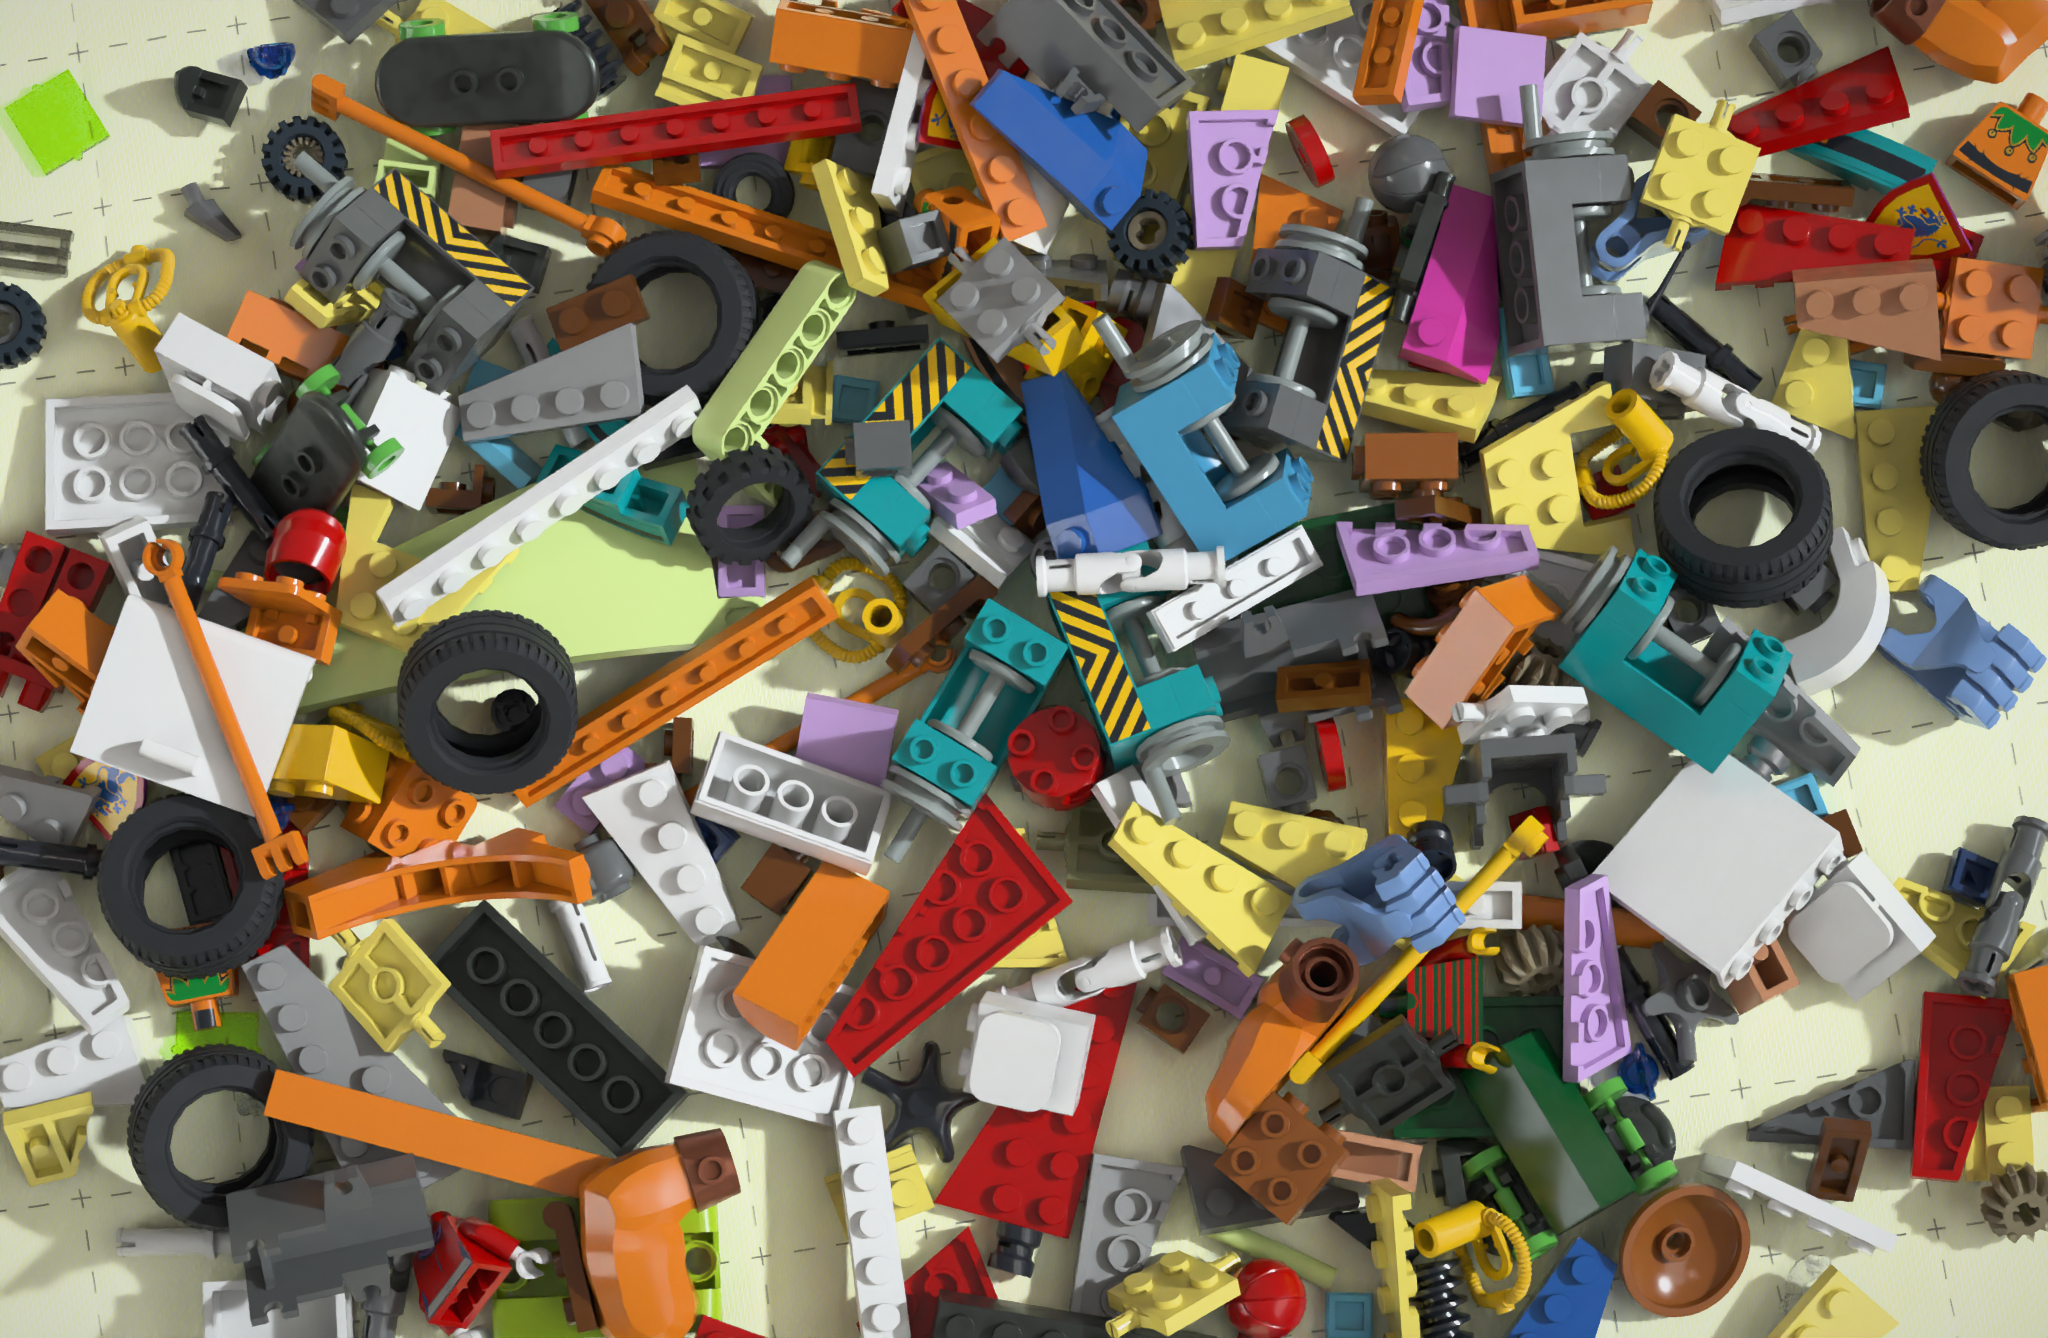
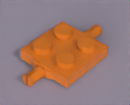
[1937,256,2048,360]

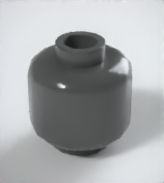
[573,832,636,905]

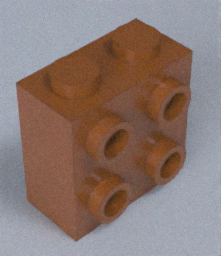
[1350,432,1459,500]
[1213,1091,1350,1226]

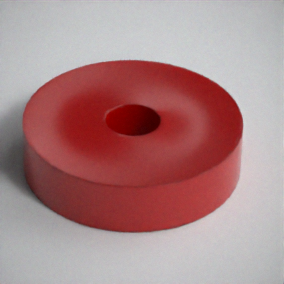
[1285,114,1335,188]
[1313,718,1347,793]

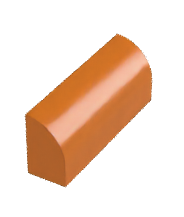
[733,861,890,1051]

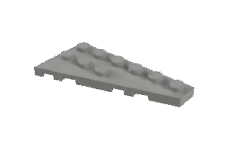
[241,945,464,1189]

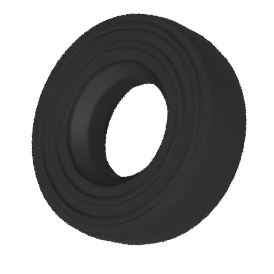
[712,152,795,218]

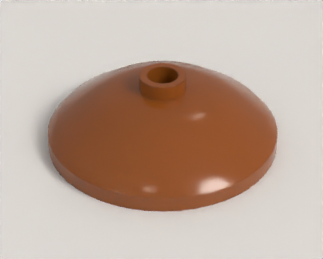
[1619,1183,1750,1317]

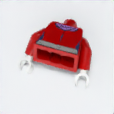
[412,1211,552,1338]

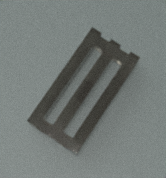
[0,221,75,278]

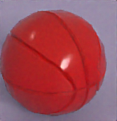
[1224,1258,1307,1338]

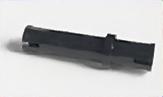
[1645,292,1763,394]
[1458,380,1583,470]
[179,415,281,543]
[168,491,235,613]
[0,836,104,881]
[1617,946,1695,1081]

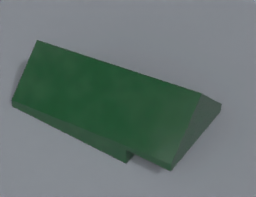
[1459,1028,1638,1236]

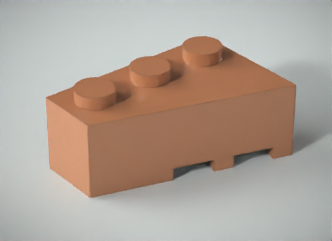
[1792,258,1941,361]

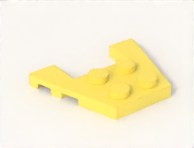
[1479,381,1636,558]
[336,483,520,653]

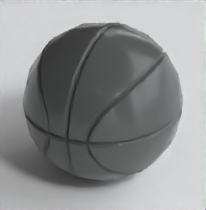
[1368,134,1449,215]

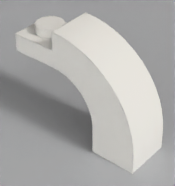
[1783,527,1890,696]

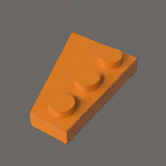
[1249,173,1344,335]

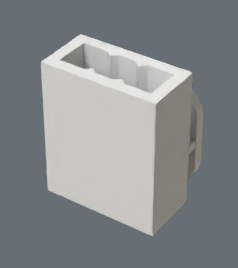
[154,312,287,442]
[350,365,461,511]
[1785,851,1936,1003]
[958,991,1096,1116]

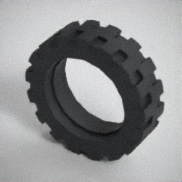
[686,445,814,566]

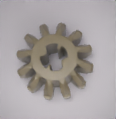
[1501,632,1575,687]
[1494,925,1564,997]
[1980,1161,2048,1244]

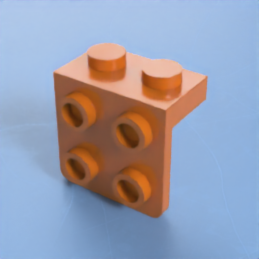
[217,572,342,666]
[340,752,477,858]

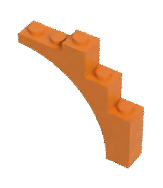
[283,827,593,940]

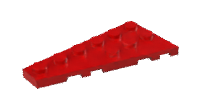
[825,792,1073,1078]
[933,956,1138,1239]

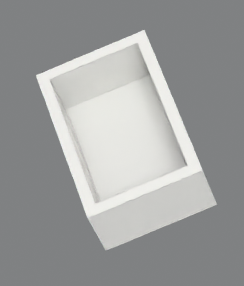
[202,1280,354,1338]

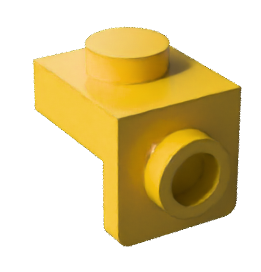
[784,135,837,191]

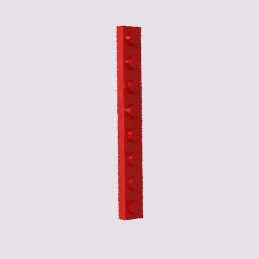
[490,83,862,180]

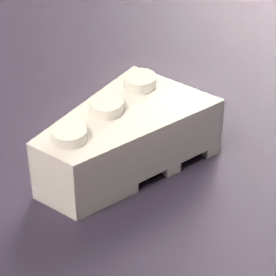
[0,1015,152,1109]

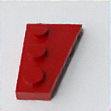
[856,1226,998,1338]

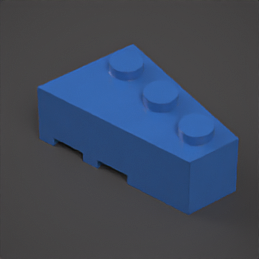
[1501,1237,1618,1338]

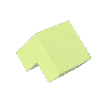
[375,137,444,205]

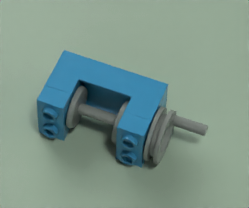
[1092,313,1314,562]

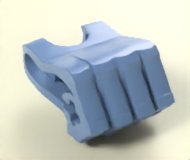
[1589,170,1710,284]
[1876,574,2047,730]
[1292,834,1466,966]

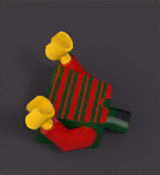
[1379,927,1500,1074]

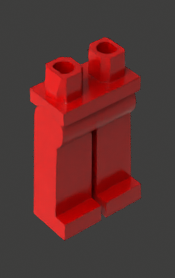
[0,530,116,714]

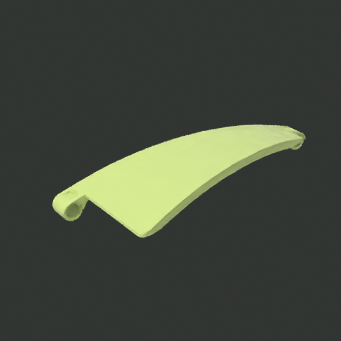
[239,459,766,715]

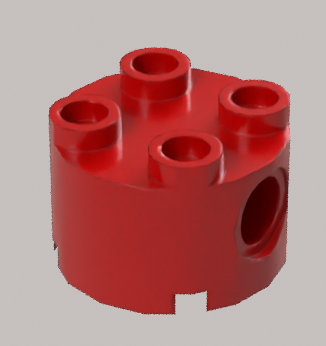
[1008,705,1107,811]

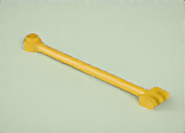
[1289,815,1549,1085]

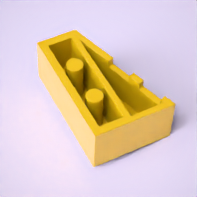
[923,237,1090,377]
[1382,699,1464,839]
[267,724,390,804]

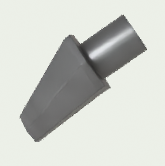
[180,182,242,242]

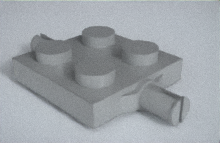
[936,237,1066,363]

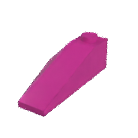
[1397,184,1499,385]

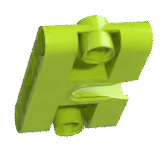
[488,1196,722,1338]

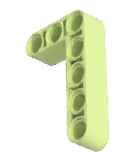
[692,260,857,507]

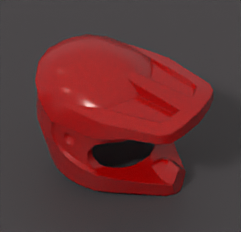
[264,508,347,595]

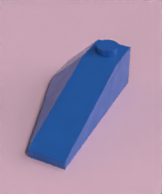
[970,69,1148,231]
[1021,369,1163,559]

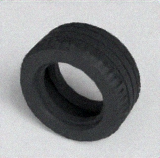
[586,230,764,407]
[1919,369,2048,551]
[1653,428,1833,609]
[397,609,578,795]
[97,792,285,979]
[127,1043,314,1232]

